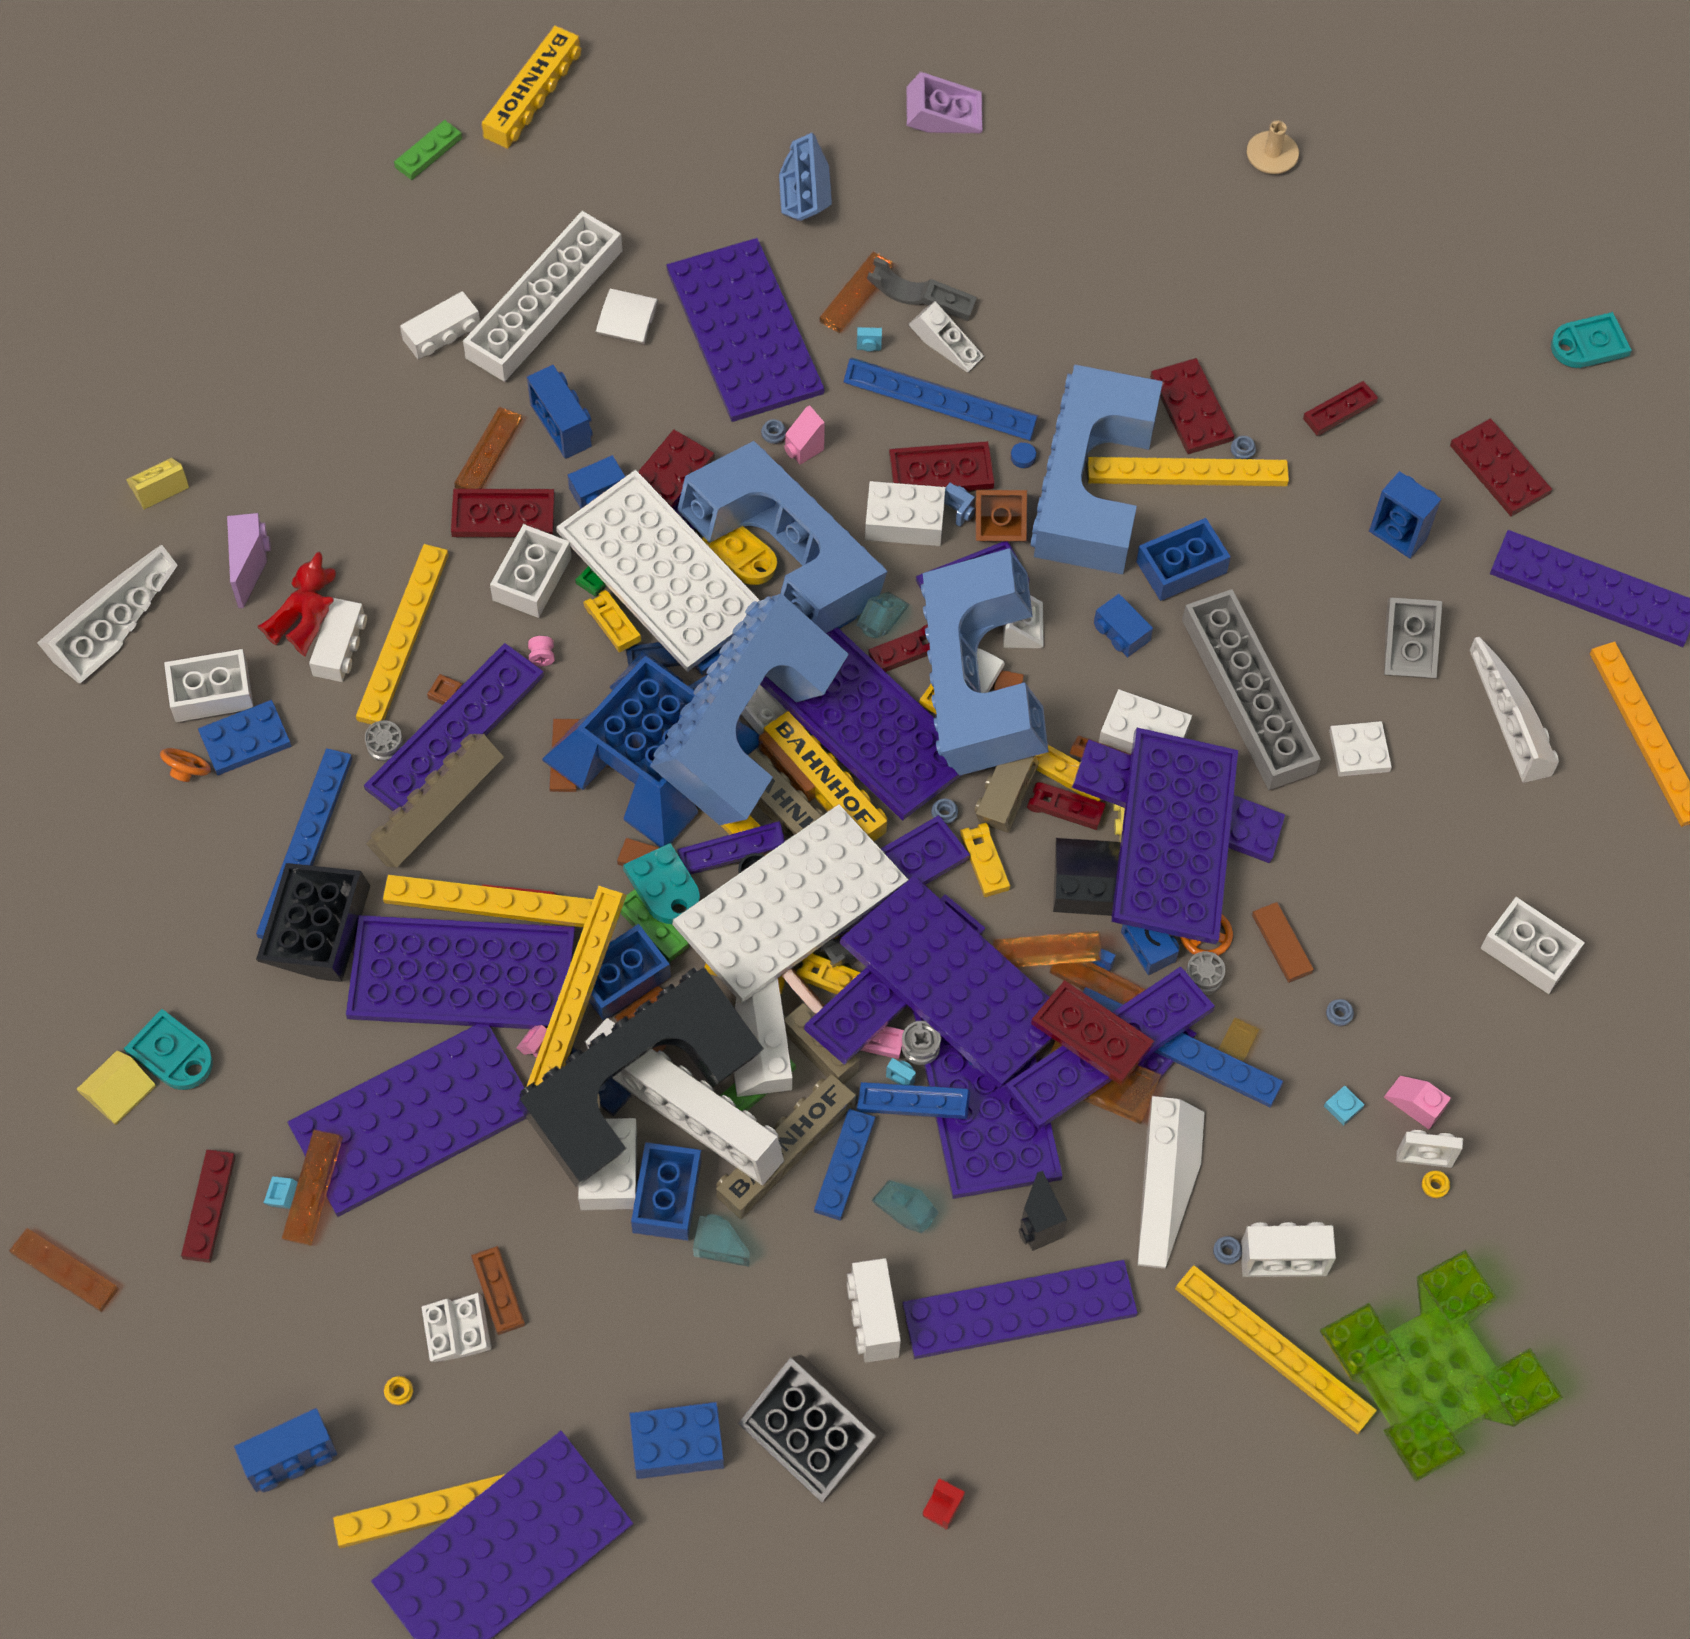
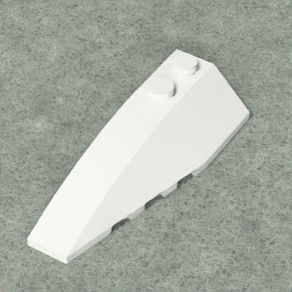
[37,545,178,683]
[1470,637,1559,783]
[734,978,792,1097]
[1137,1096,1204,1269]

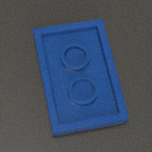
[198,700,292,776]

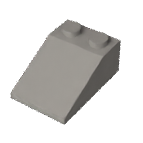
[1384,597,1442,678]

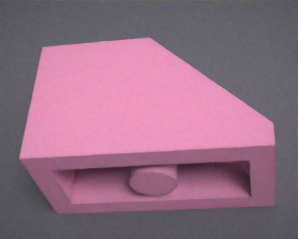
[784,406,825,464]
[1384,1076,1451,1130]

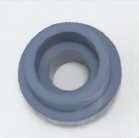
[761,419,786,444]
[1231,436,1256,459]
[931,799,958,824]
[1326,999,1354,1026]
[1213,1236,1242,1265]

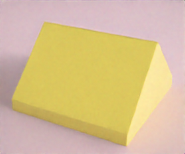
[126,458,189,509]
[77,1051,156,1125]

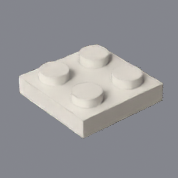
[1329,721,1392,777]
[1396,1130,1463,1168]

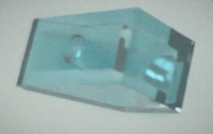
[856,592,909,638]
[872,1180,939,1234]
[693,1214,750,1267]

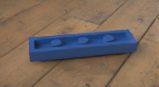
[857,1082,970,1119]
[814,1109,875,1221]

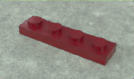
[181,1149,236,1263]

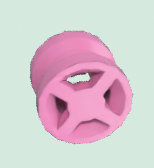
[528,636,555,667]

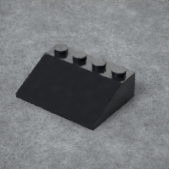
[1053,838,1121,916]
[256,863,371,982]
[738,1355,886,1502]

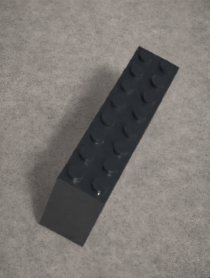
[517,967,764,1187]

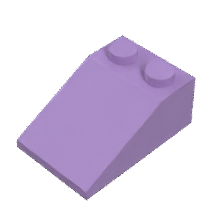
[907,72,982,133]
[227,513,271,608]

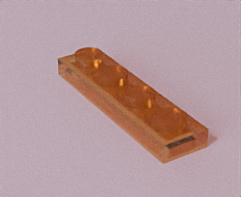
[993,931,1101,967]
[282,1130,343,1246]

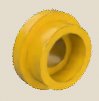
[1422,1171,1450,1198]
[384,1376,413,1406]

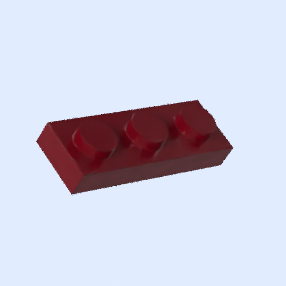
[1303,380,1378,436]

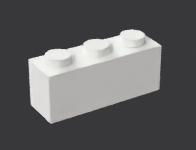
[400,291,480,360]
[309,598,367,682]

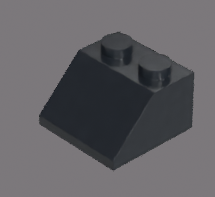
[1018,1170,1067,1251]

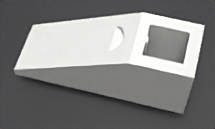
[908,301,984,372]

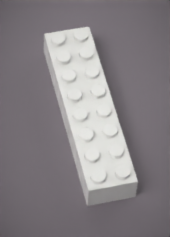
[463,211,622,382]
[586,1018,784,1186]

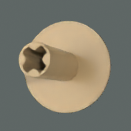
[1247,121,1299,174]

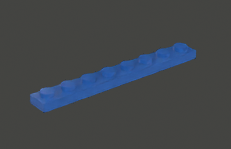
[843,358,1038,440]
[256,748,352,939]
[1083,987,1283,1108]

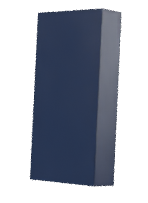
[626,642,680,667]

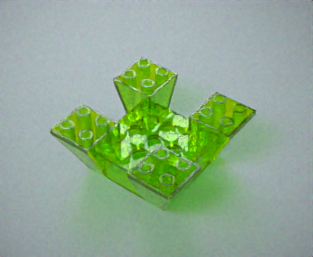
[1320,1250,1563,1483]

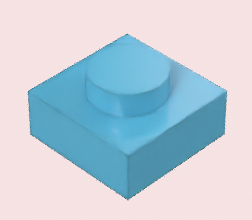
[857,327,882,351]
[886,1058,916,1086]
[1324,1086,1364,1126]
[264,1176,299,1209]

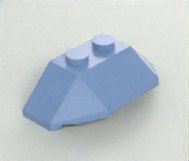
[779,133,832,221]

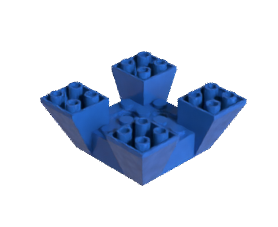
[542,651,760,847]

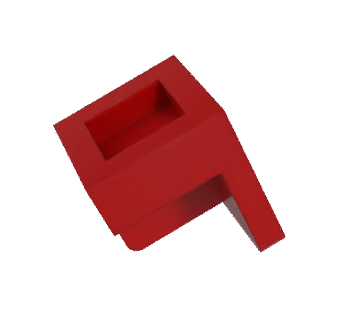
[922,1478,965,1530]

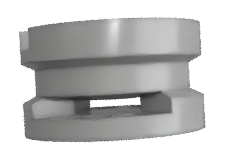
[365,720,404,763]
[1186,951,1225,995]
[902,1021,941,1065]

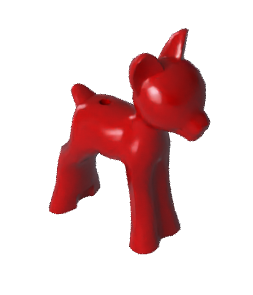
[257,552,336,656]

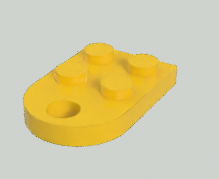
[701,527,777,585]

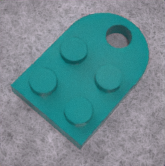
[1551,312,1632,368]
[623,843,700,924]
[124,1009,213,1090]

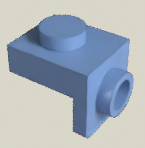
[944,483,976,527]

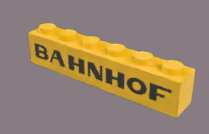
[482,26,581,149]
[763,711,887,842]

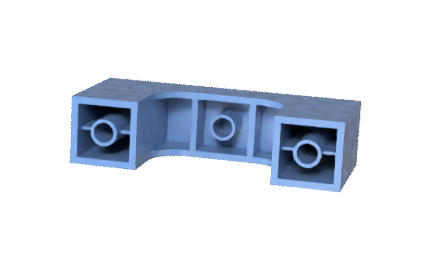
[1030,365,1163,575]
[677,441,887,633]
[921,548,1048,776]
[650,594,848,825]

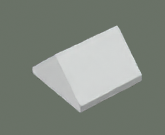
[1003,595,1043,648]

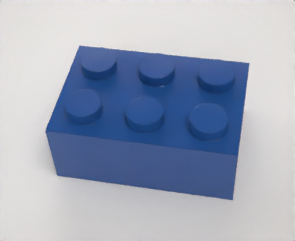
[527,365,593,459]
[1369,471,1441,559]
[1136,518,1231,601]
[589,924,671,1021]
[631,1142,702,1241]
[629,1402,724,1479]
[234,1408,337,1492]

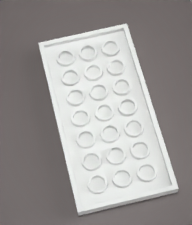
[556,470,760,672]
[672,805,908,1003]

